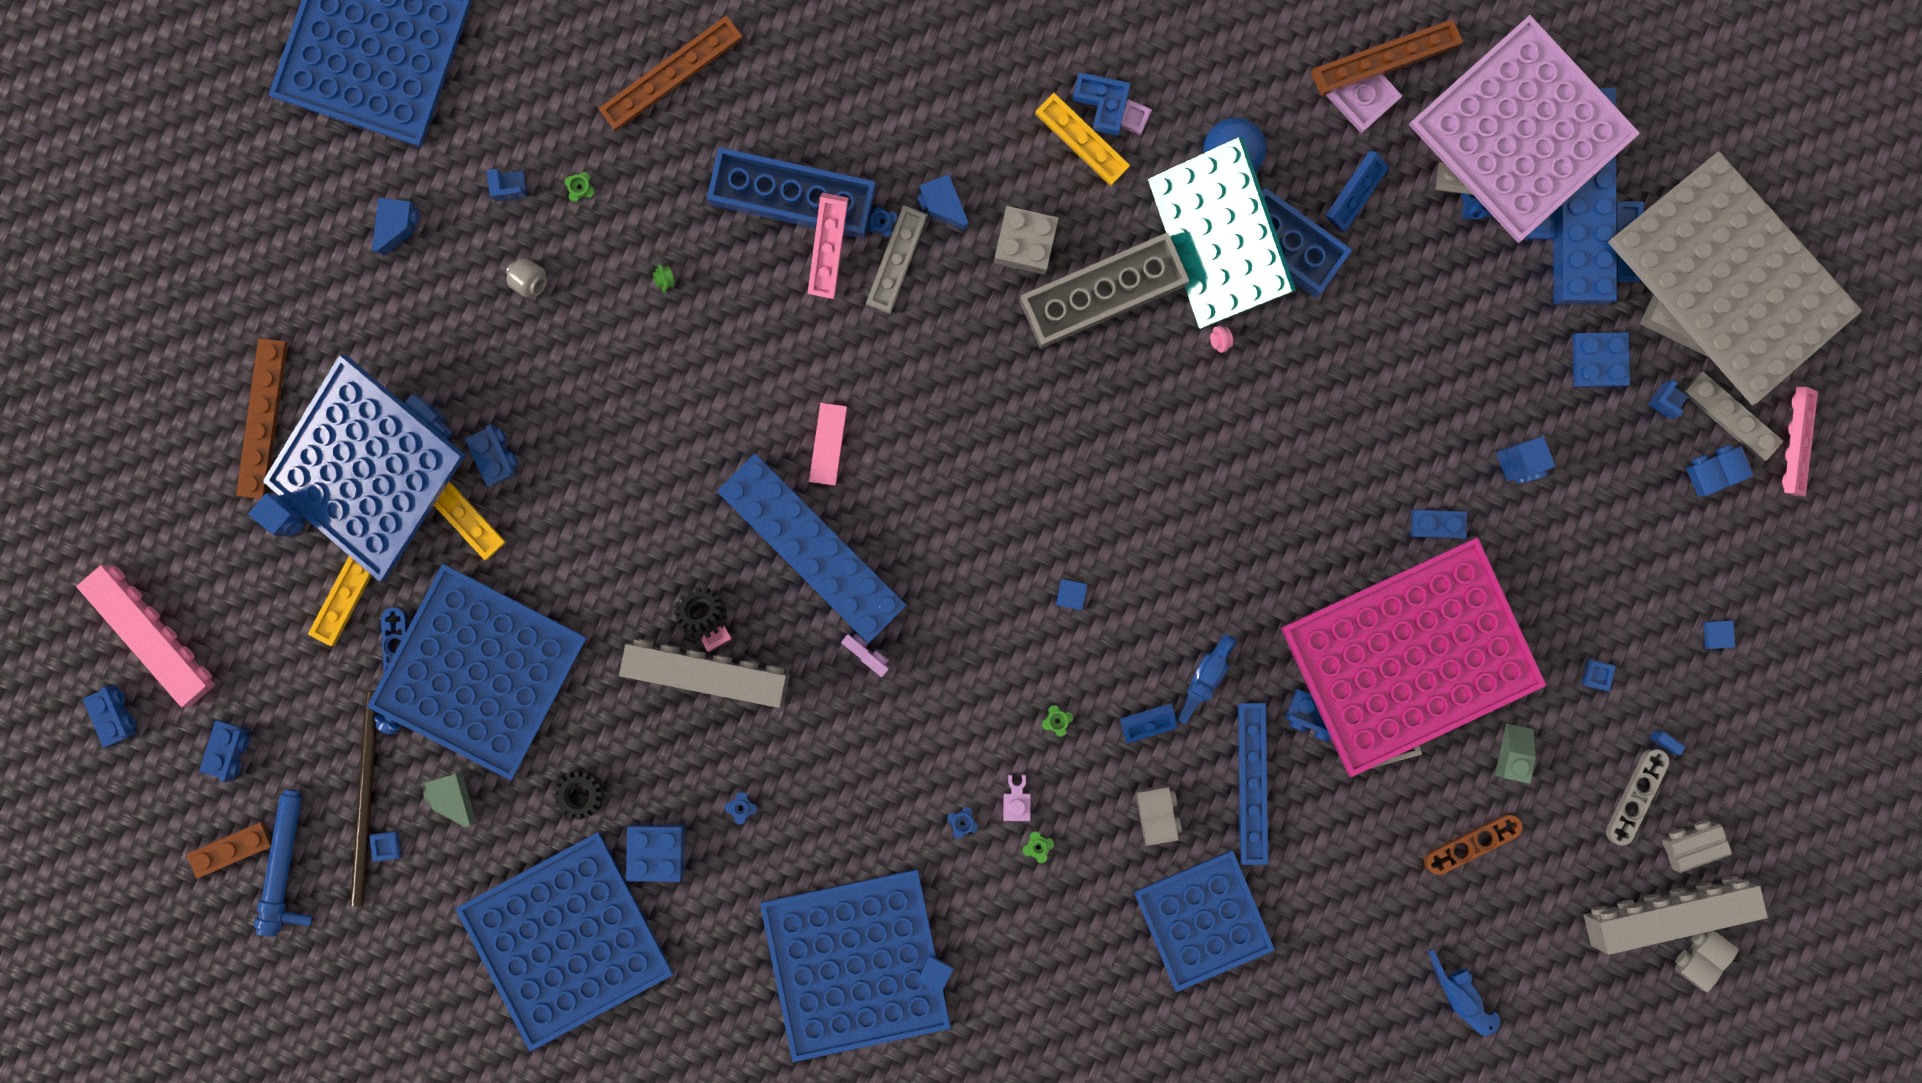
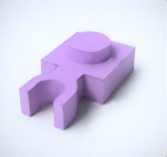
[1003,774,1030,821]

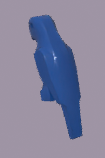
[1177,634,1237,724]
[1428,949,1501,1036]

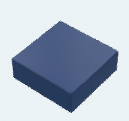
[1056,579,1087,610]
[1703,621,1735,649]
[1581,659,1616,692]
[1649,730,1685,755]
[369,831,402,862]
[917,955,954,993]

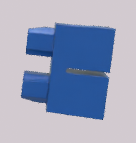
[404,394,453,440]

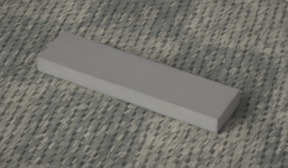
[866,205,928,314]

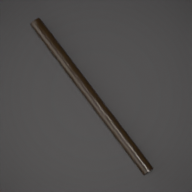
[350,691,378,907]

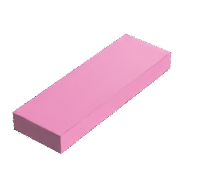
[809,403,847,486]

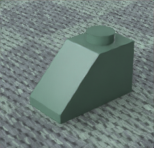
[1495,723,1536,784]
[423,772,477,827]

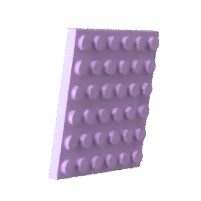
[1409,15,1640,243]

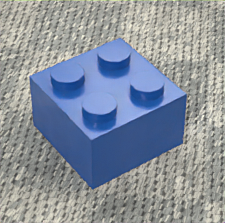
[626,823,686,882]

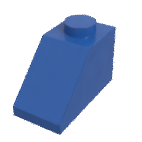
[916,174,969,230]
[372,198,420,256]

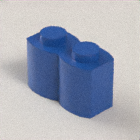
[1686,444,1754,497]

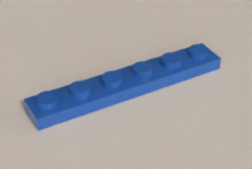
[1238,703,1268,865]

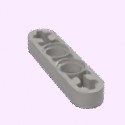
[1606,749,1669,846]

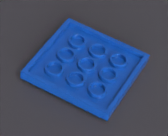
[1133,850,1275,992]

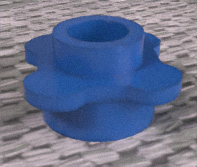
[868,207,898,237]
[374,714,403,734]
[725,792,757,824]
[947,807,978,838]

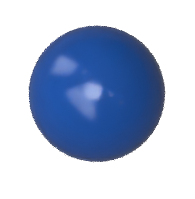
[1203,117,1267,173]

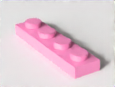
[808,193,849,299]
[1782,387,1818,496]

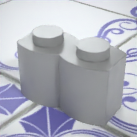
[1136,785,1182,846]
[1674,930,1739,992]

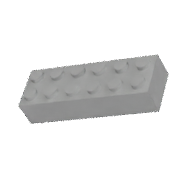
[1019,232,1189,349]
[619,639,790,708]
[1583,876,1768,955]

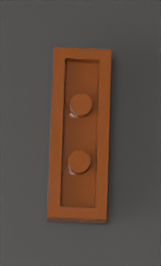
[186,821,272,879]

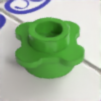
[565,172,595,202]
[653,264,674,293]
[1042,705,1073,737]
[1023,831,1054,863]

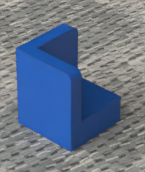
[486,169,527,202]
[1648,379,1688,419]

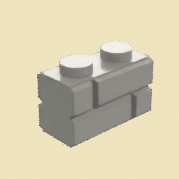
[1662,820,1732,872]

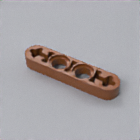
[1424,814,1523,875]

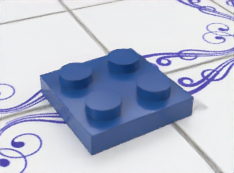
[1572,332,1630,387]

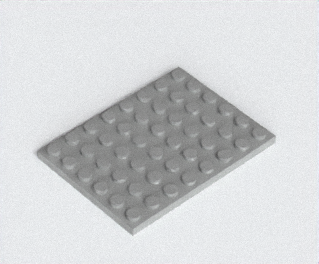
[1608,151,1862,405]

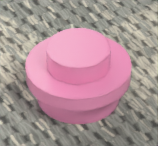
[1210,326,1233,353]

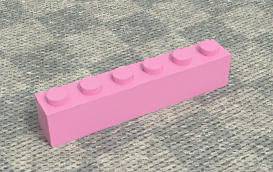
[76,565,215,707]

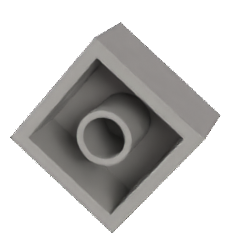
[994,206,1058,275]

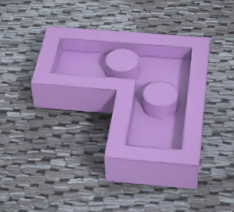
[841,634,890,677]

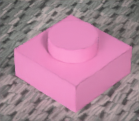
[701,625,732,652]

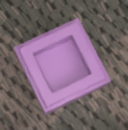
[1121,99,1152,136]

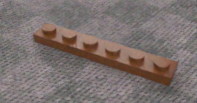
[598,15,743,132]
[1311,19,1464,96]
[236,338,288,499]

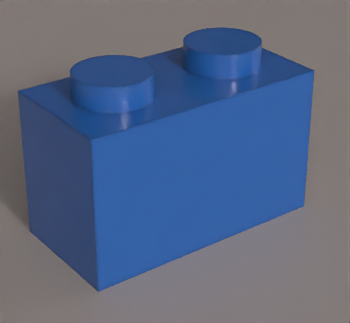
[248,493,306,537]

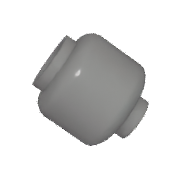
[506,258,547,298]

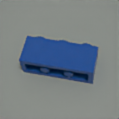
[1496,436,1555,484]

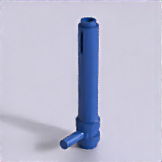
[254,789,312,937]

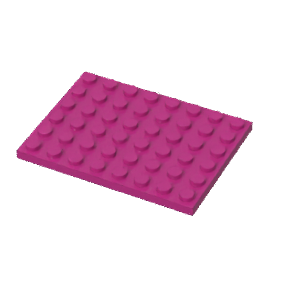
[1281,537,1546,777]

